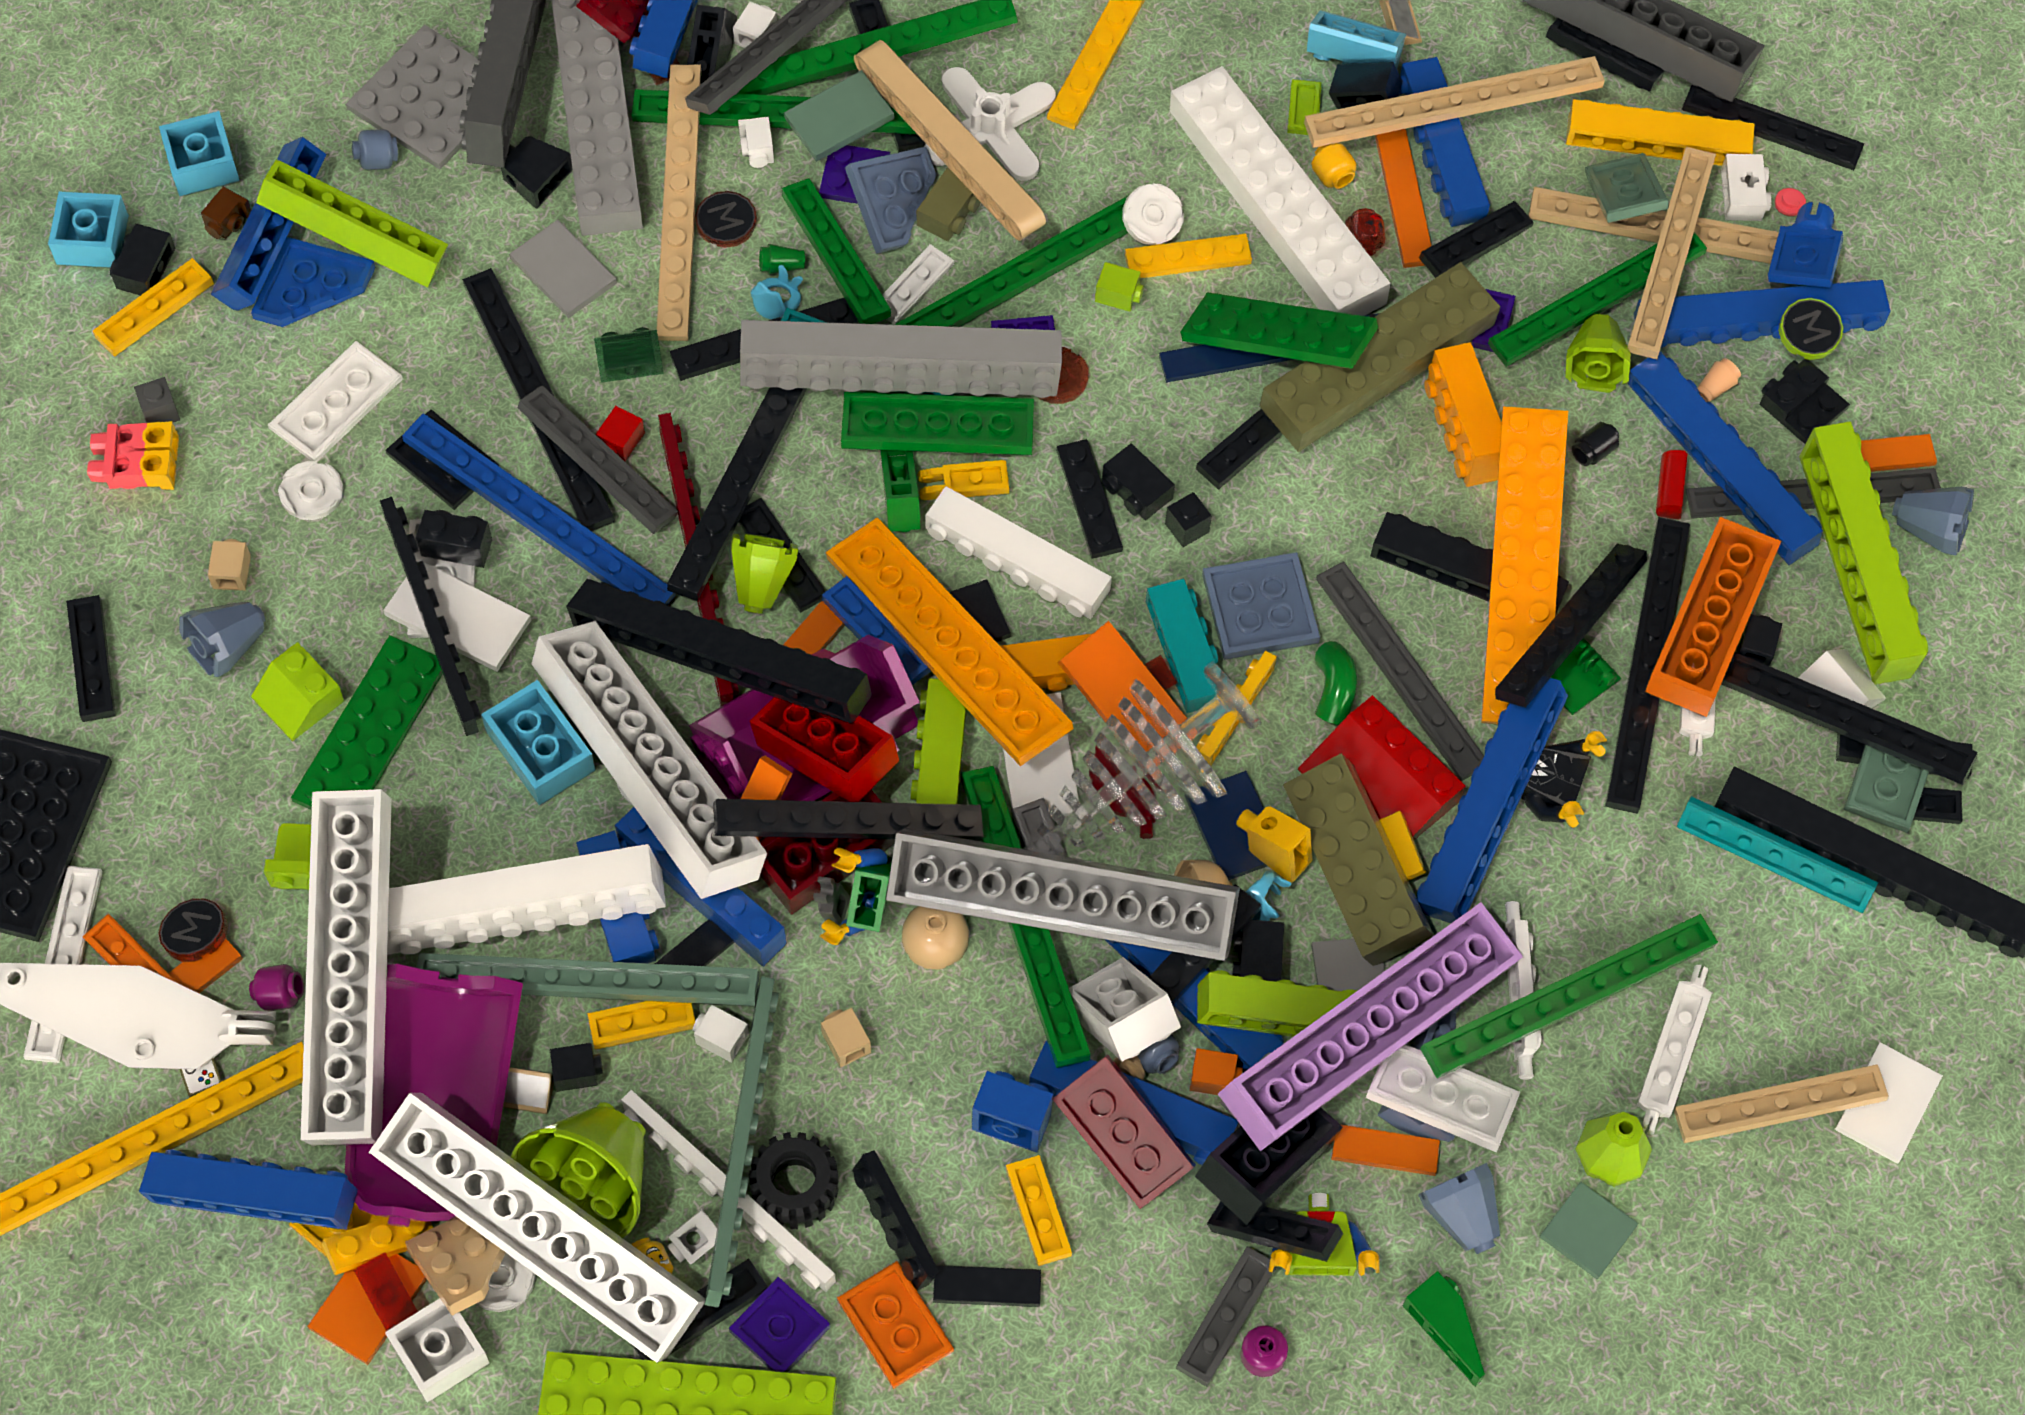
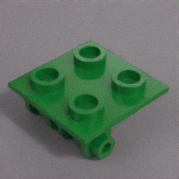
[1551,638,1621,715]

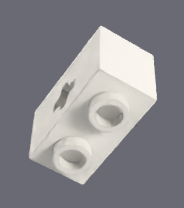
[1721,154,1771,221]

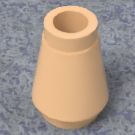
[1698,358,1741,402]

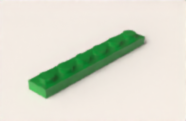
[782,178,891,324]

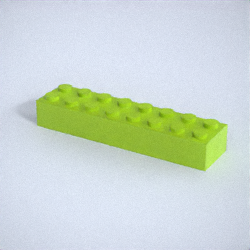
[1799,421,1928,685]
[538,1351,837,1415]

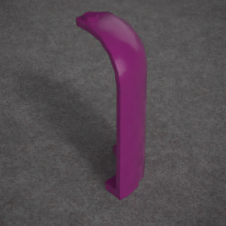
[345,964,523,1227]

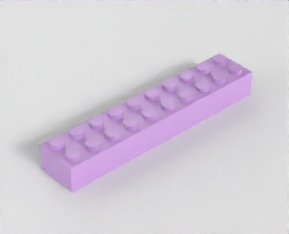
[1218,902,1523,1151]

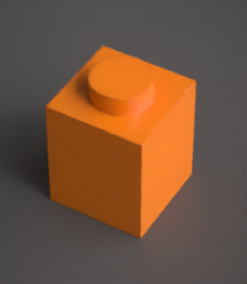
[1190,1048,1242,1096]

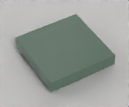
[1540,1181,1639,1280]

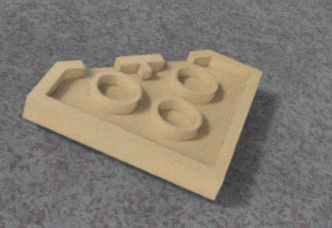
[405,1216,506,1315]

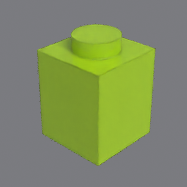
[1095,262,1144,312]

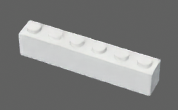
[925,486,1112,620]

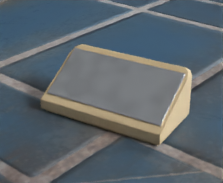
[1379,0,1422,45]
[503,1067,554,1114]

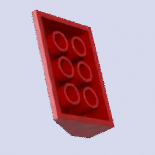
[1297,695,1466,840]

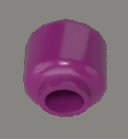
[249,964,304,1011]
[1240,1325,1288,1377]

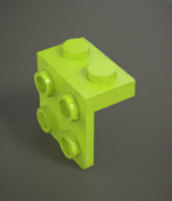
[264,823,311,890]

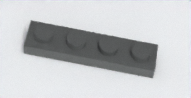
[1176,1246,1277,1387]

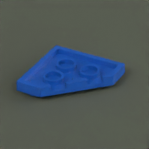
[251,237,376,327]

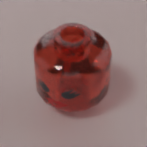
[1345,208,1386,256]

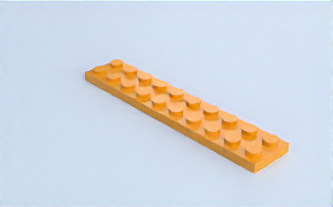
[1481,406,1568,725]
[825,517,1074,766]

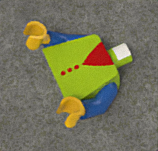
[1268,1193,1380,1276]

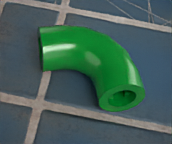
[1315,641,1357,725]

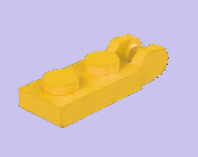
[917,460,1009,500]

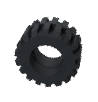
[749,1132,839,1229]

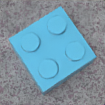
[159,111,240,196]
[48,191,129,268]

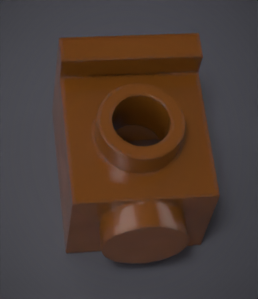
[201,186,251,239]

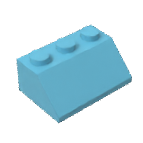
[1307,10,1406,69]

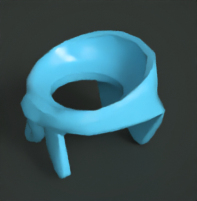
[750,265,803,320]
[1246,871,1291,921]

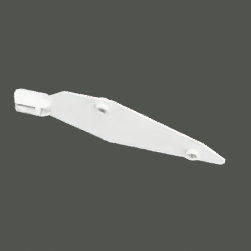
[0,963,276,1069]

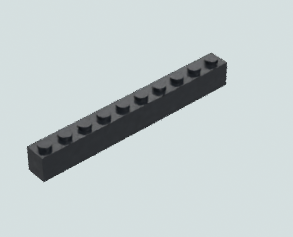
[566,578,872,724]
[1714,766,2025,958]

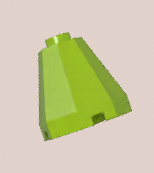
[1565,314,1631,393]
[731,534,798,613]
[1575,1111,1652,1187]

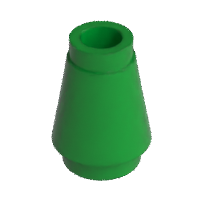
[759,244,805,275]

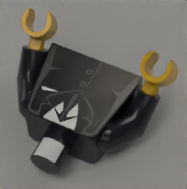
[1521,731,1607,828]

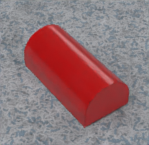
[1656,450,1688,520]

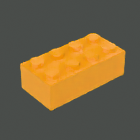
[1424,342,1502,487]

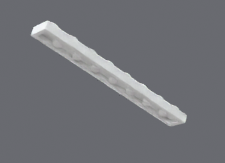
[621,1090,836,1292]

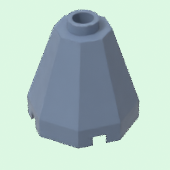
[1892,486,1974,556]
[179,601,265,677]
[1418,1163,1500,1254]

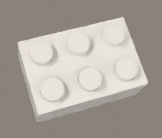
[1069,957,1181,1062]

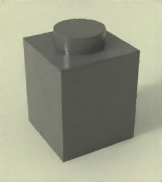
[134,377,180,423]

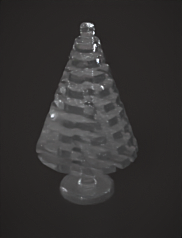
[1024,661,1262,855]

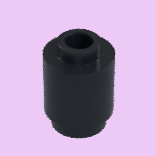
[1571,422,1619,466]

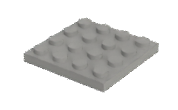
[346,24,480,170]

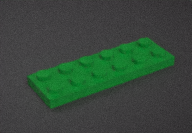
[1180,292,1378,369]
[841,392,1034,455]
[291,635,443,810]

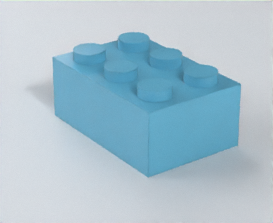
[481,680,595,805]

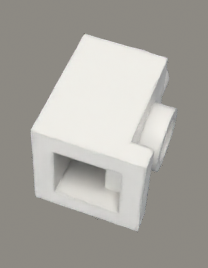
[738,117,774,168]
[667,1208,717,1265]

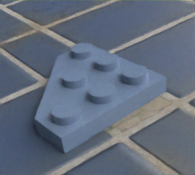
[845,147,936,254]

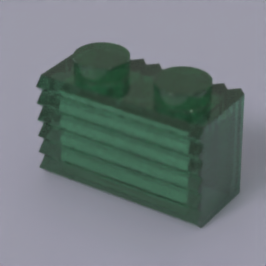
[594,327,664,383]

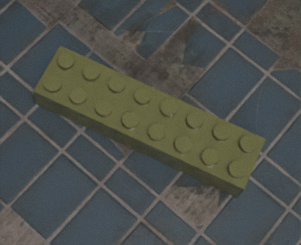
[1259,262,1500,452]

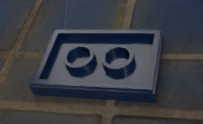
[1184,771,1267,880]

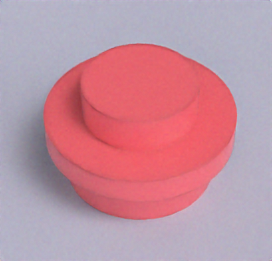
[1775,188,1806,216]

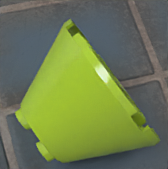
[511,1102,646,1238]

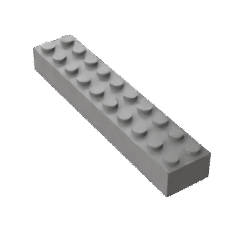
[552,0,643,236]
[740,320,1062,398]
[886,829,1240,961]

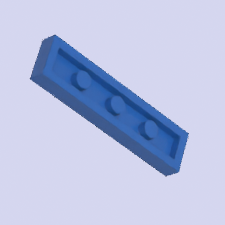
[822,576,931,685]

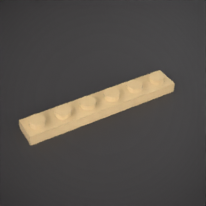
[1674,1064,1889,1143]

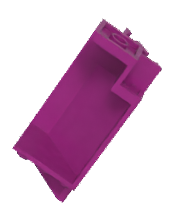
[689,634,920,801]

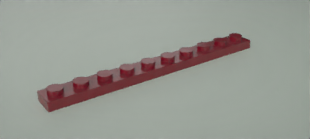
[658,413,739,707]

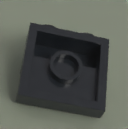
[1759,359,1850,444]

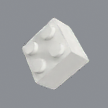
[385,1298,489,1403]

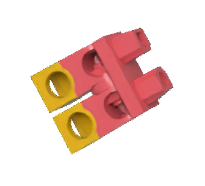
[87,421,179,490]

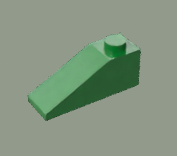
[880,450,921,533]
[1403,1271,1485,1387]

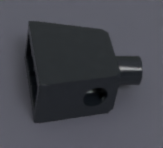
[501,136,573,209]

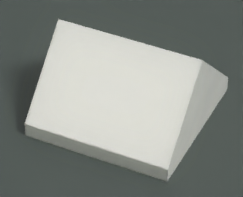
[1798,649,1886,708]

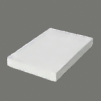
[1835,1042,1943,1164]

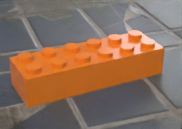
[1645,517,1781,717]

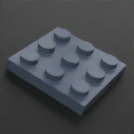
[1202,552,1320,660]

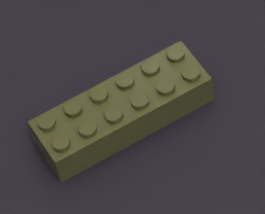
[1283,753,1434,966]

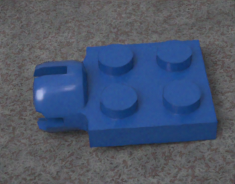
[1768,202,1843,288]

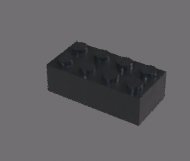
[1195,1107,1343,1225]

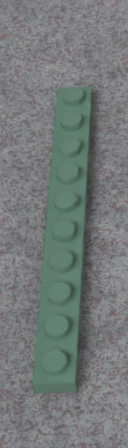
[416,953,759,1006]
[704,976,779,1307]

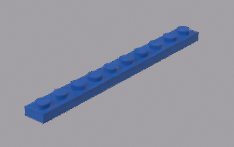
[402,413,676,606]

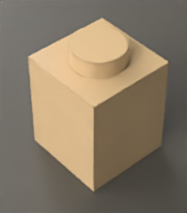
[208,539,251,591]
[821,1008,871,1068]

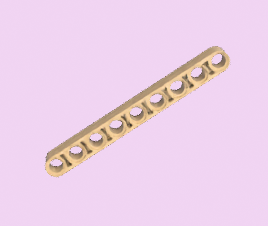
[854,40,1046,241]

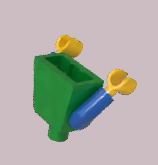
[820,848,892,945]

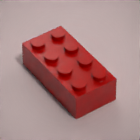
[749,697,899,802]

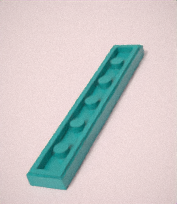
[1676,796,1878,914]

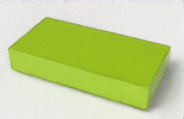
[1287,79,1322,135]

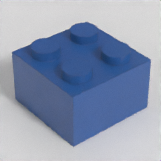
[972,1071,1053,1153]

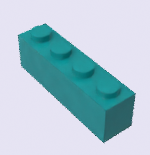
[1145,578,1229,714]

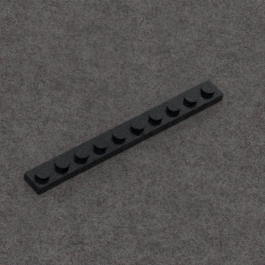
[462,268,614,531]
[667,387,807,601]
[1605,517,1690,814]

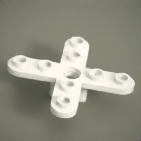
[925,67,1056,181]

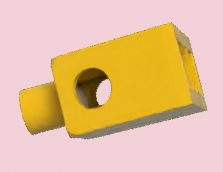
[1236,806,1313,884]

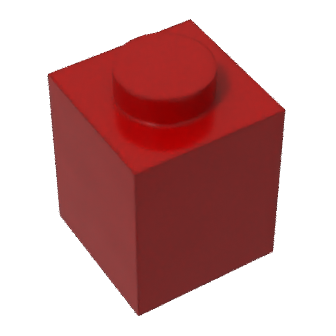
[595,405,645,462]

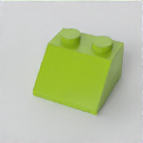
[251,642,344,742]

